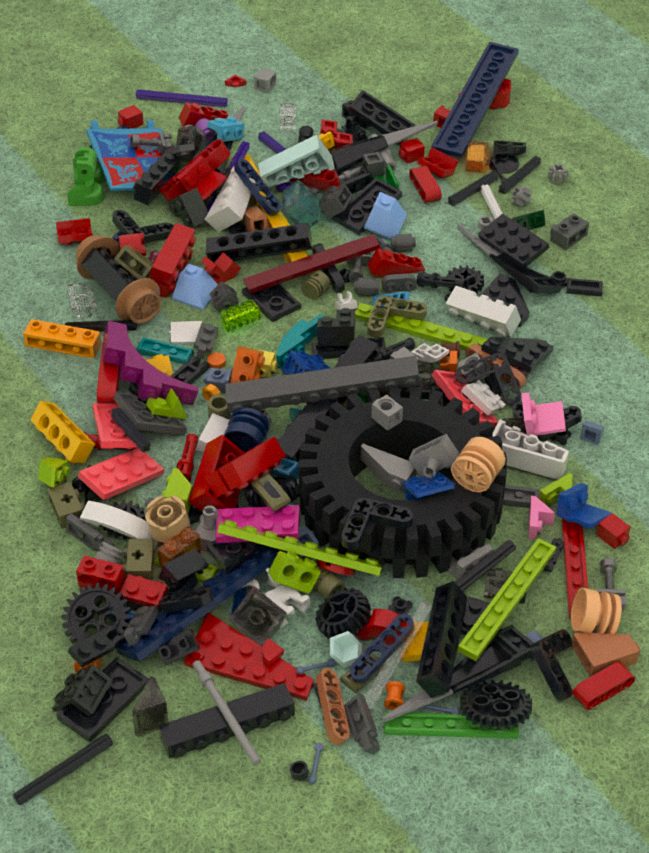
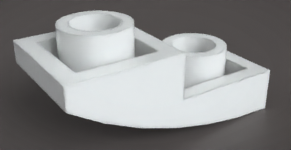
[411,343,449,363]

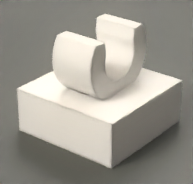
[335,291,358,310]

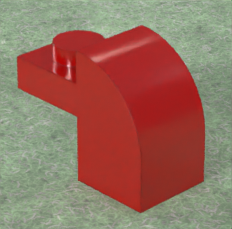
[201,253,242,284]
[357,609,409,645]

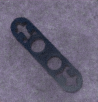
[234,159,281,216]
[350,614,415,683]

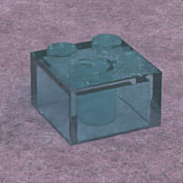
[281,180,322,228]

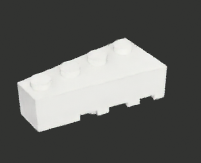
[205,167,256,232]

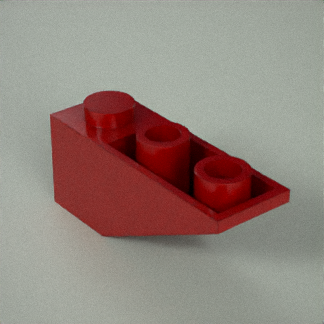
[178,102,229,127]
[368,248,425,278]

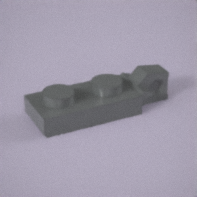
[163,143,195,157]
[193,323,219,359]
[503,485,539,508]
[66,513,114,551]
[123,605,159,646]
[344,693,380,754]

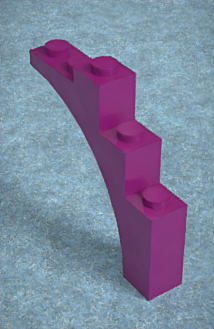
[102,321,198,405]

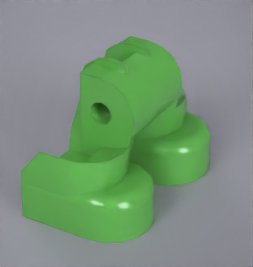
[67,147,106,206]

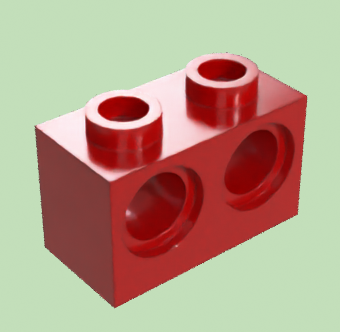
[76,555,125,595]

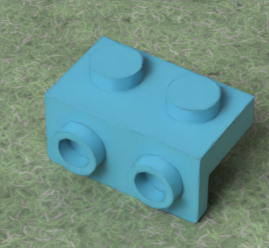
[207,117,245,142]

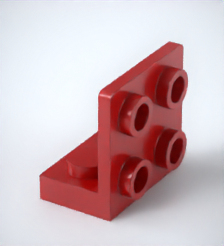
[176,156,227,200]

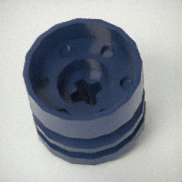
[223,407,269,452]

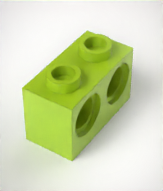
[268,551,321,594]

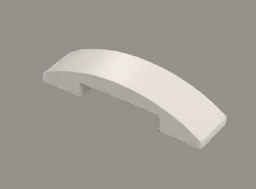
[80,501,159,550]

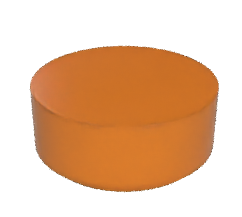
[207,352,226,369]

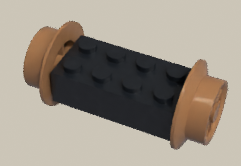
[76,235,161,324]

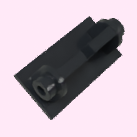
[341,116,368,142]

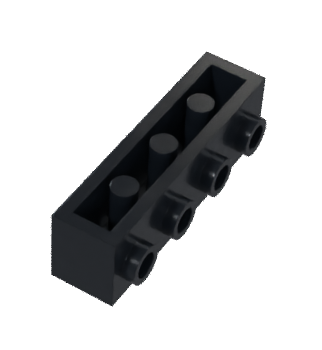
[133,152,180,205]

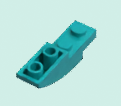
[276,314,325,369]

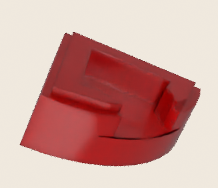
[225,74,247,87]
[262,638,284,666]

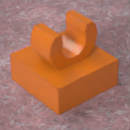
[440,351,457,372]

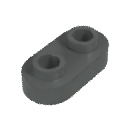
[381,273,417,292]

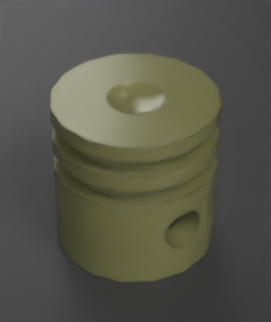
[301,271,330,300]
[208,395,231,420]
[313,568,345,599]

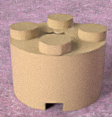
[145,496,191,545]

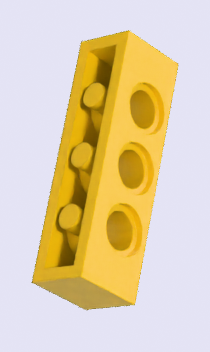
[30,401,95,464]

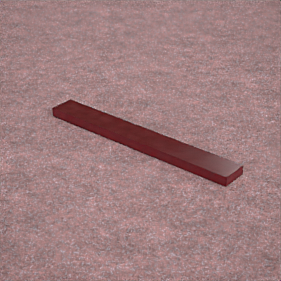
[243,234,380,294]

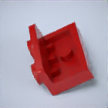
[417,148,458,178]
[56,218,93,245]
[120,574,168,609]

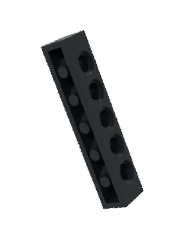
[206,223,312,263]
[416,581,468,698]

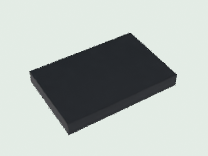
[242,284,301,322]

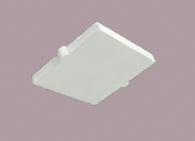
[169,321,202,344]

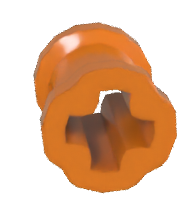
[384,681,405,710]

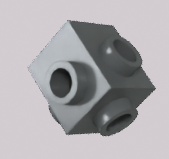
[210,282,239,314]

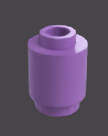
[195,118,215,142]

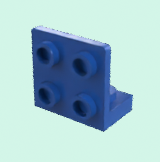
[281,350,330,375]
[403,471,455,501]
[557,483,612,528]

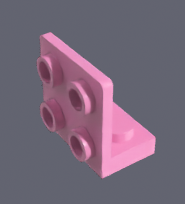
[521,392,566,436]

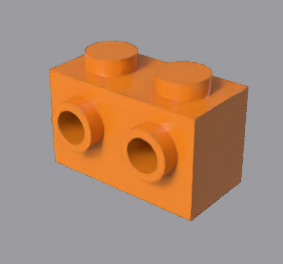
[230,346,265,383]

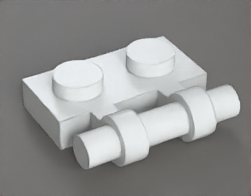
[461,380,506,416]

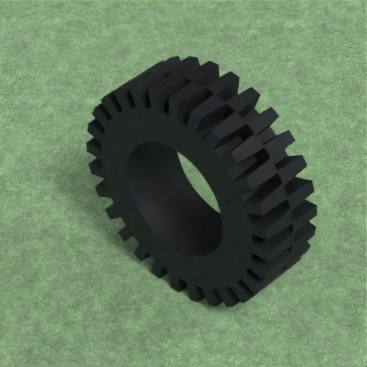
[299,386,507,579]

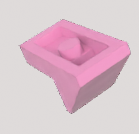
[528,496,555,539]

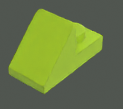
[146,388,187,419]
[539,473,573,505]

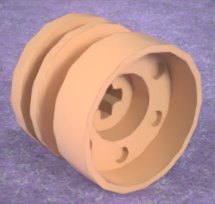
[451,437,506,492]
[571,587,622,634]

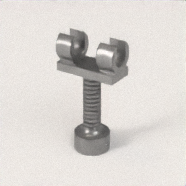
[130,133,174,154]
[347,252,372,283]
[596,558,626,609]

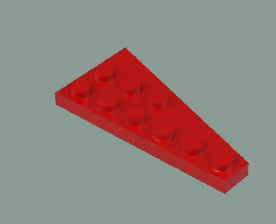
[184,612,314,701]

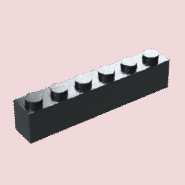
[159,683,295,759]

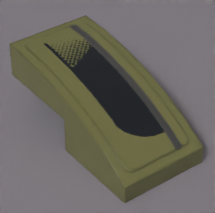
[251,474,291,511]

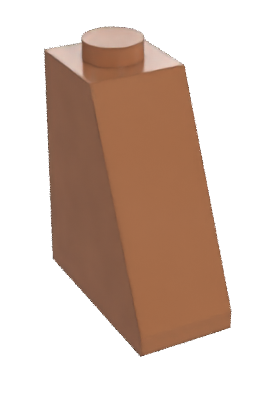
[242,206,268,232]
[572,632,640,677]

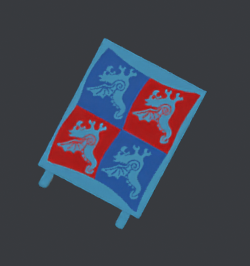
[86,120,179,191]

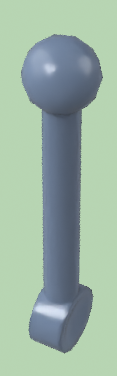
[296,658,336,675]
[418,704,459,714]
[308,743,324,784]

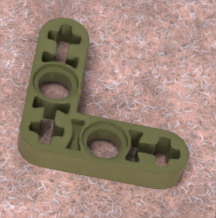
[367,296,427,337]

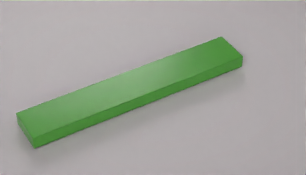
[384,712,519,739]

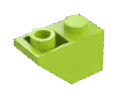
[38,457,71,487]
[161,467,192,513]

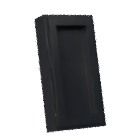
[566,278,603,297]

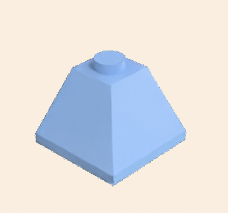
[364,192,407,240]
[172,264,218,310]

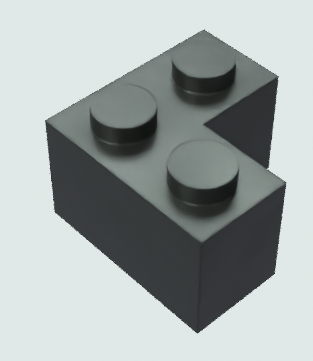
[168,188,208,228]
[317,308,355,346]

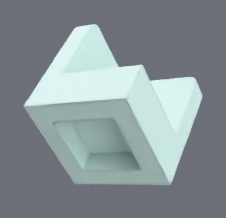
[330,631,362,668]

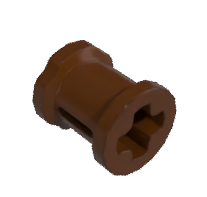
[440,341,460,357]

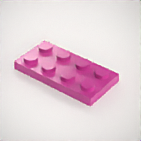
[215,505,300,543]

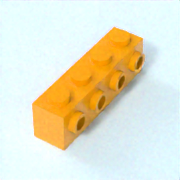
[23,319,101,359]

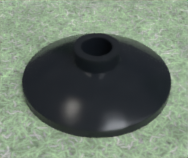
[487,154,519,174]

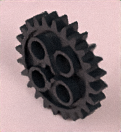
[61,583,132,643]
[460,680,532,730]

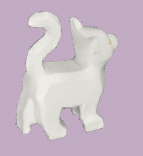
[242,568,311,629]

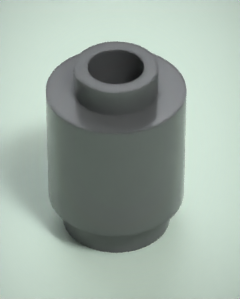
[391,234,416,252]
[354,277,380,296]

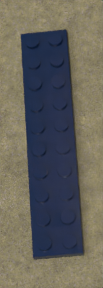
[431,42,519,158]
[116,541,298,662]

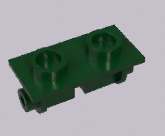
[512,210,545,230]

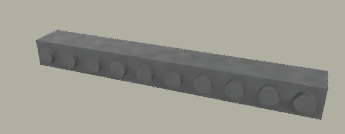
[225,356,420,414]

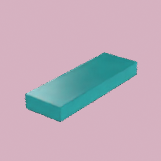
[136,337,194,364]

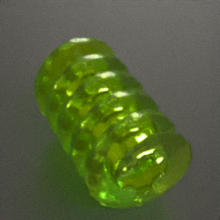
[220,299,261,332]

